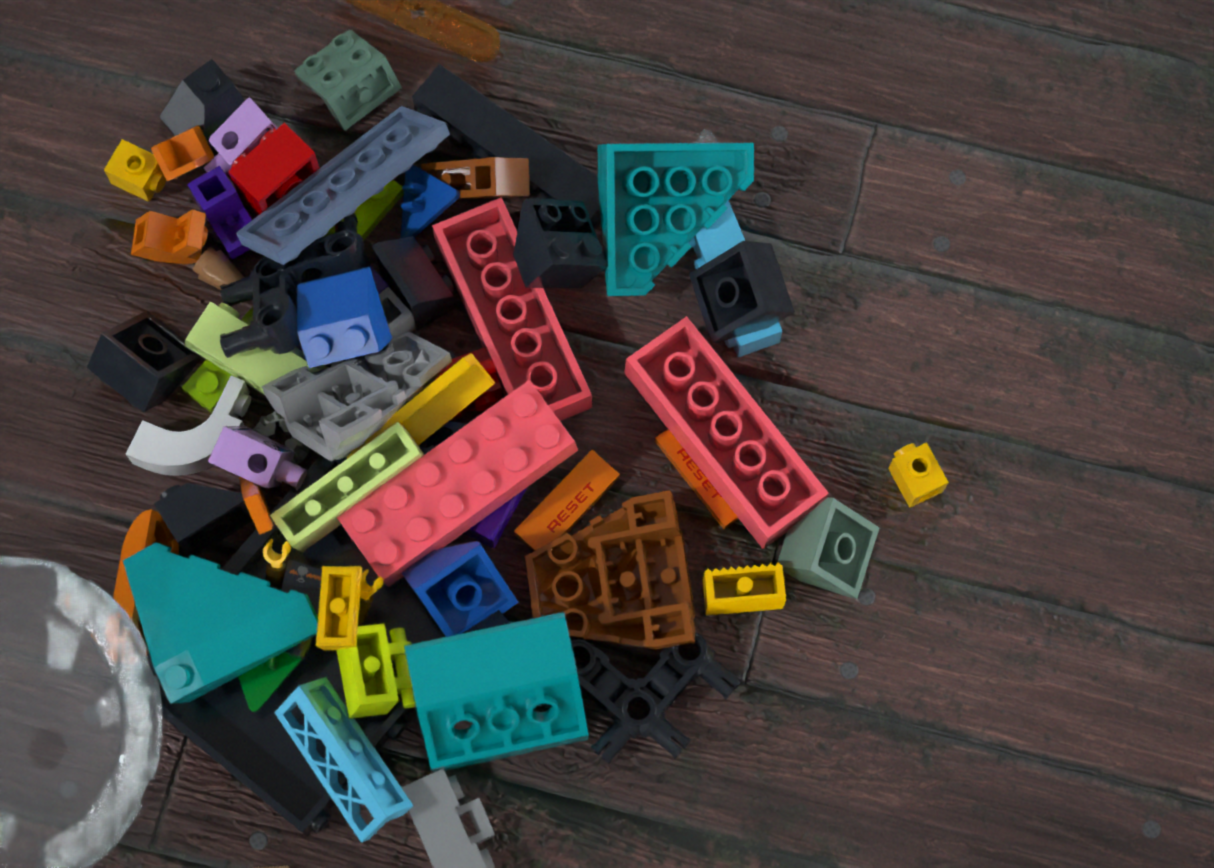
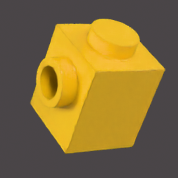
[104,139,167,202]
[888,443,949,508]

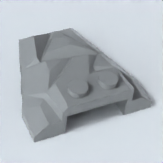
[262,332,452,461]

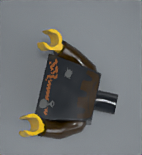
[263,539,384,660]

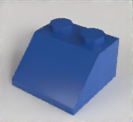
[297,267,393,368]

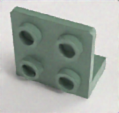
[294,30,402,131]

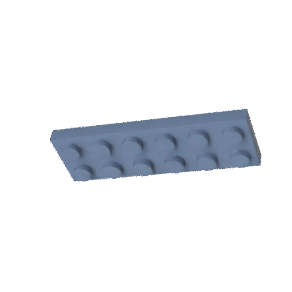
[236,106,450,265]

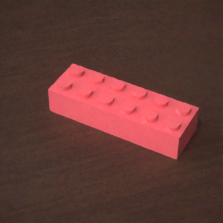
[432,197,592,421]
[624,316,829,549]
[337,380,578,587]

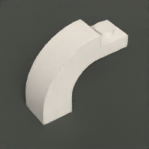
[126,376,251,476]

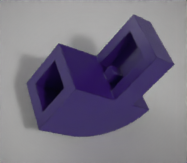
[187,166,252,260]

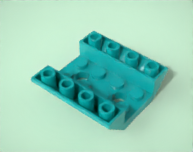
[405,612,589,772]

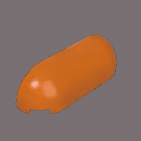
[107,509,179,663]

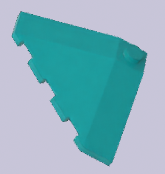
[598,143,754,296]
[123,543,318,704]

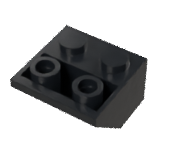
[513,198,608,289]

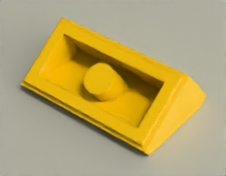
[316,566,362,650]

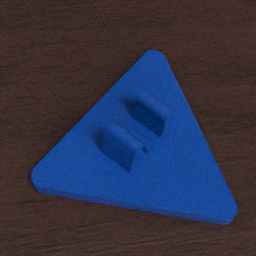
[400,164,460,238]

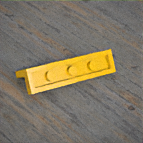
[346,353,495,459]

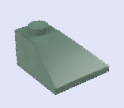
[777,497,879,599]

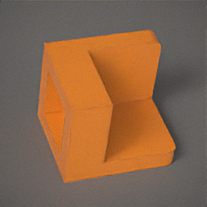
[151,125,214,181]

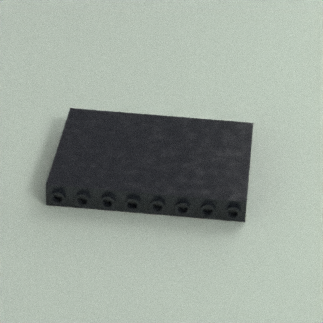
[123,455,455,837]

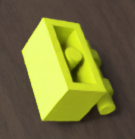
[337,624,416,719]

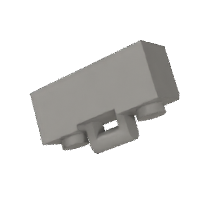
[401,768,496,868]

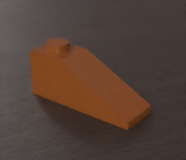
[421,157,530,200]

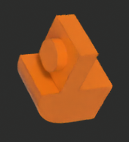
[131,209,208,264]

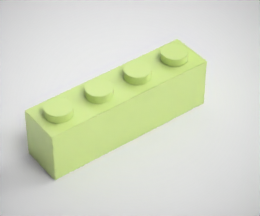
[185,301,328,395]
[270,422,425,552]

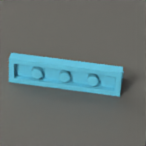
[275,677,413,843]

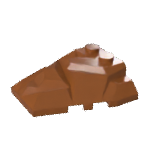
[525,490,695,649]

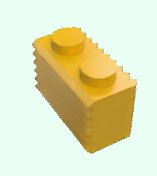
[702,563,786,616]

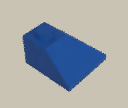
[402,541,518,637]

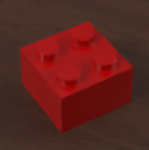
[228,122,320,216]

